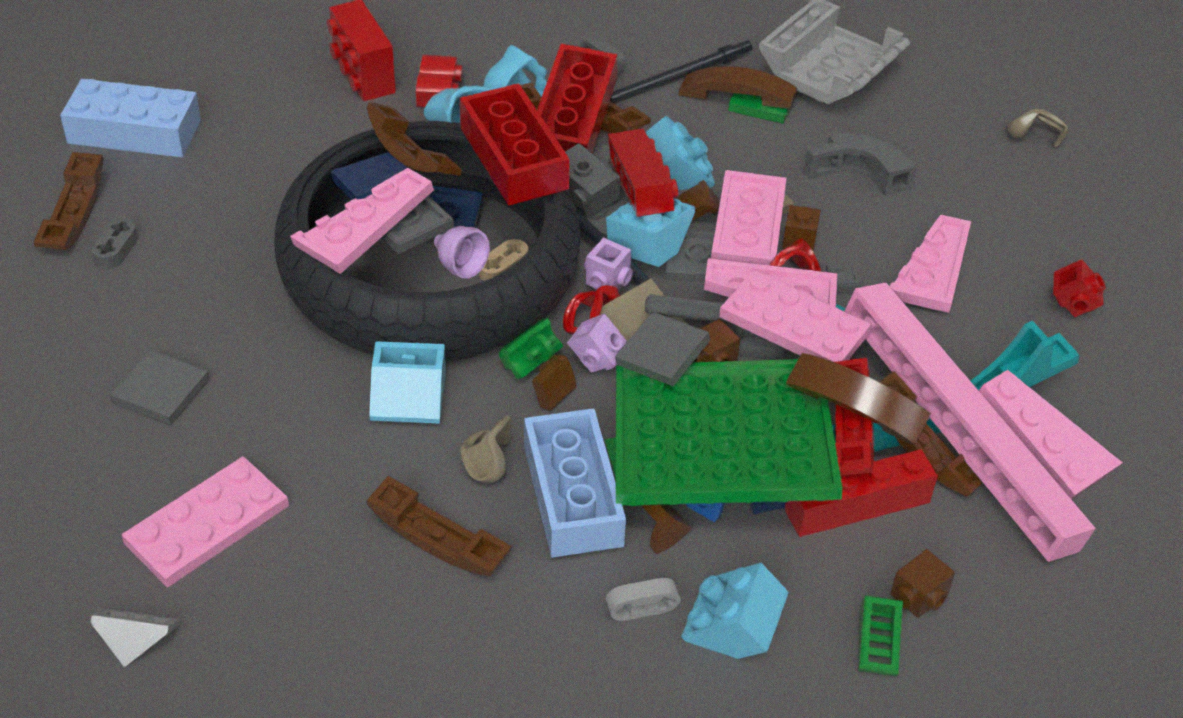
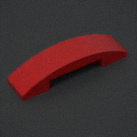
[834,358,874,476]

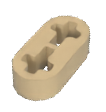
[478,239,529,281]

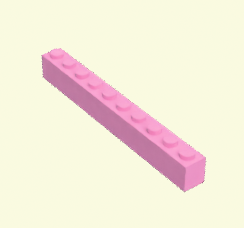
[844,283,1096,562]

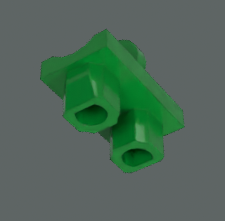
[499,318,564,379]

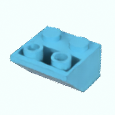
[646,116,715,190]
[606,199,695,267]
[370,341,446,424]
[681,563,789,659]

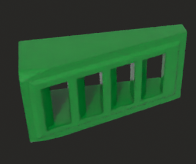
[858,595,903,677]

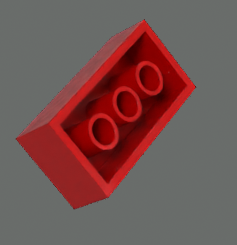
[537,44,618,154]
[460,83,570,206]

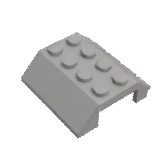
[759,0,910,104]

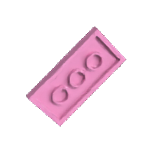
[711,170,787,265]
[719,270,871,362]
[121,456,289,588]

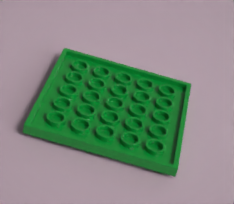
[615,359,842,506]

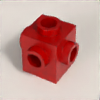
[1053,259,1106,317]

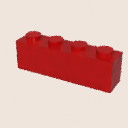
[608,128,678,217]
[785,449,938,537]

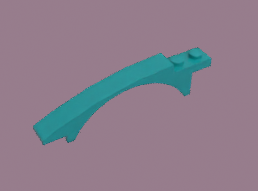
[832,320,1079,452]

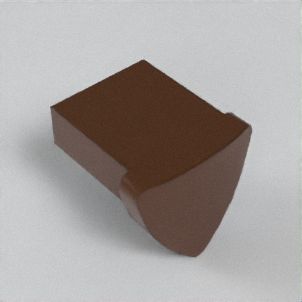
[674,180,720,222]
[532,355,577,410]
[641,504,692,554]

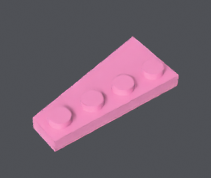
[290,168,434,274]
[889,215,971,313]
[704,258,837,308]
[979,370,1123,499]

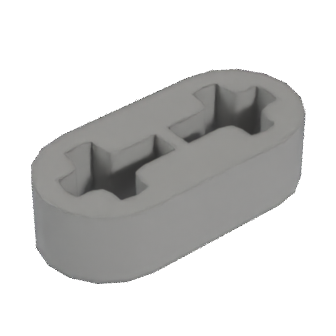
[606,578,681,621]

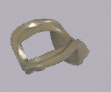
[1007,109,1068,148]
[460,415,512,483]

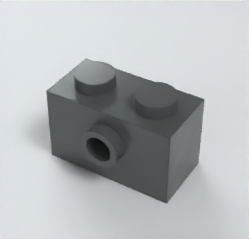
[565,143,620,216]

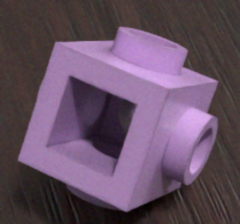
[584,237,633,291]
[567,313,627,373]

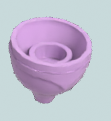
[434,226,490,278]

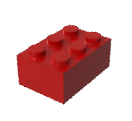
[327,0,396,102]

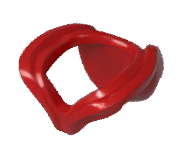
[769,238,822,272]
[563,285,620,335]

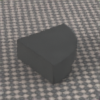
[825,265,865,295]

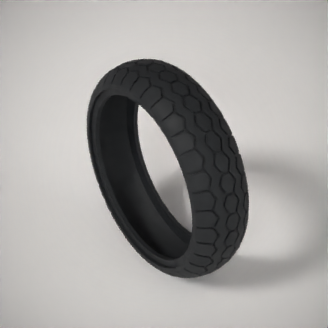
[274,121,580,361]

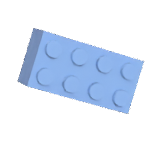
[60,79,201,158]
[524,409,626,558]

